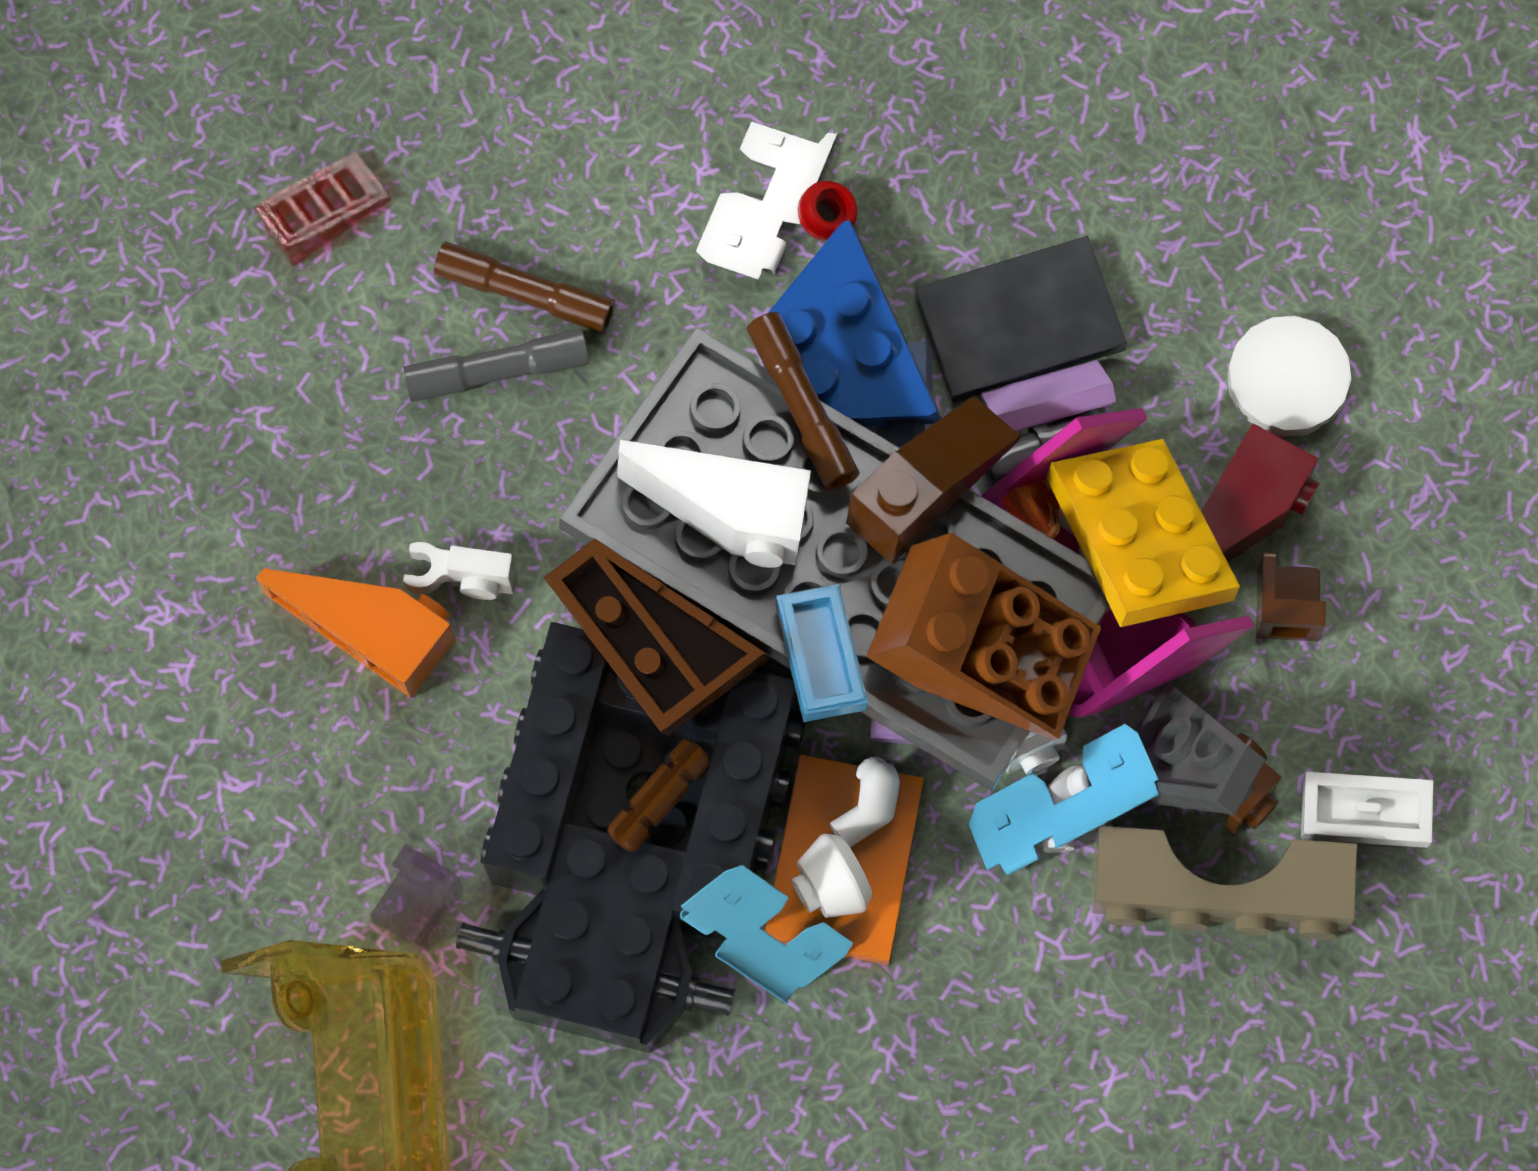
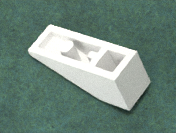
[617,440,811,568]

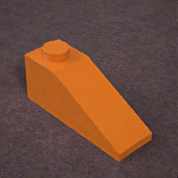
[256,568,456,698]

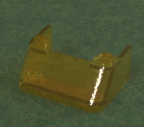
[221,940,450,1171]

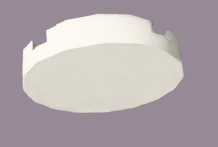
[1227,316,1351,437]

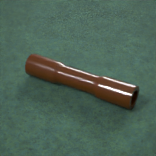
[433,241,615,334]
[746,312,860,491]

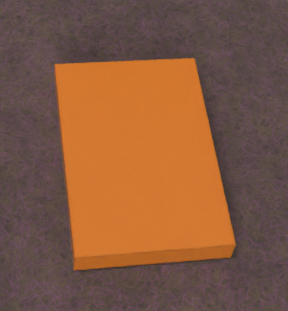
[765,755,924,965]

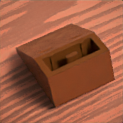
[866,532,1101,740]

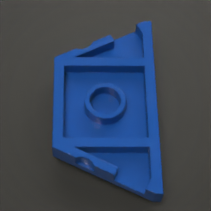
[768,220,942,427]

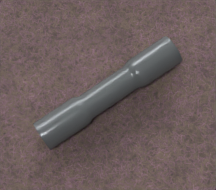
[403,329,590,402]

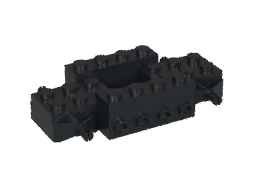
[456,622,806,1053]

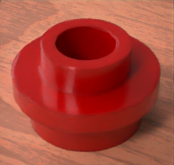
[797,181,857,241]

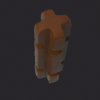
[608,738,710,852]

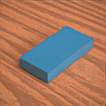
[775,584,868,722]

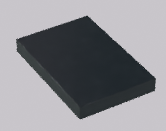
[915,235,1127,403]

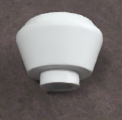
[791,833,873,918]

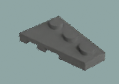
[1118,682,1265,815]

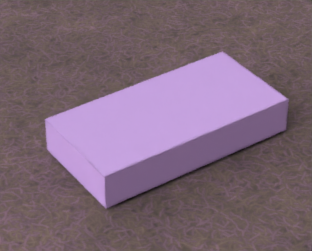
[980,360,1116,431]

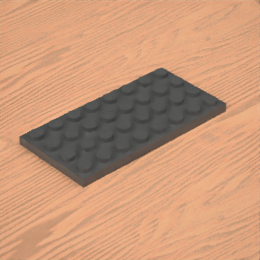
[559,327,1110,791]

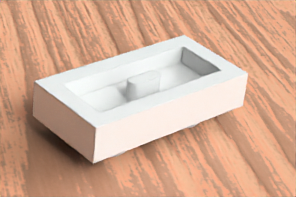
[1301,772,1433,848]

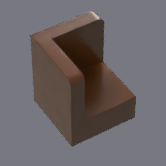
[1256,551,1326,642]

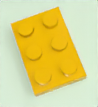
[1046,439,1240,627]

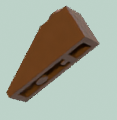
[846,396,1020,564]

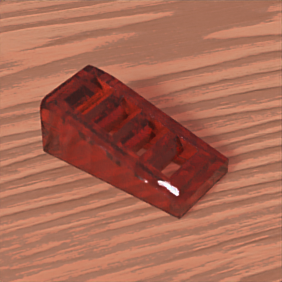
[253,152,391,267]

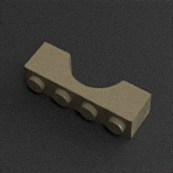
[1092,826,1357,940]

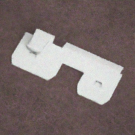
[696,122,838,280]

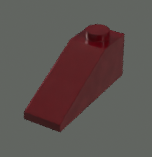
[1201,423,1320,562]

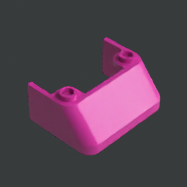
[981,408,1255,717]

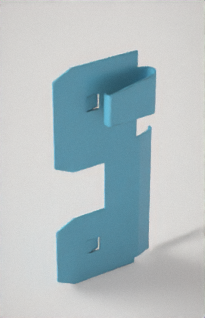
[969,724,1159,875]
[680,865,853,1004]

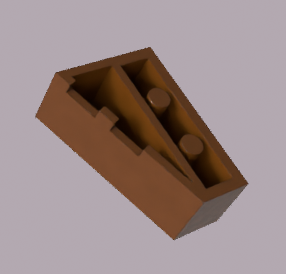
[543,538,770,736]

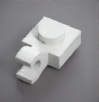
[403,542,517,600]

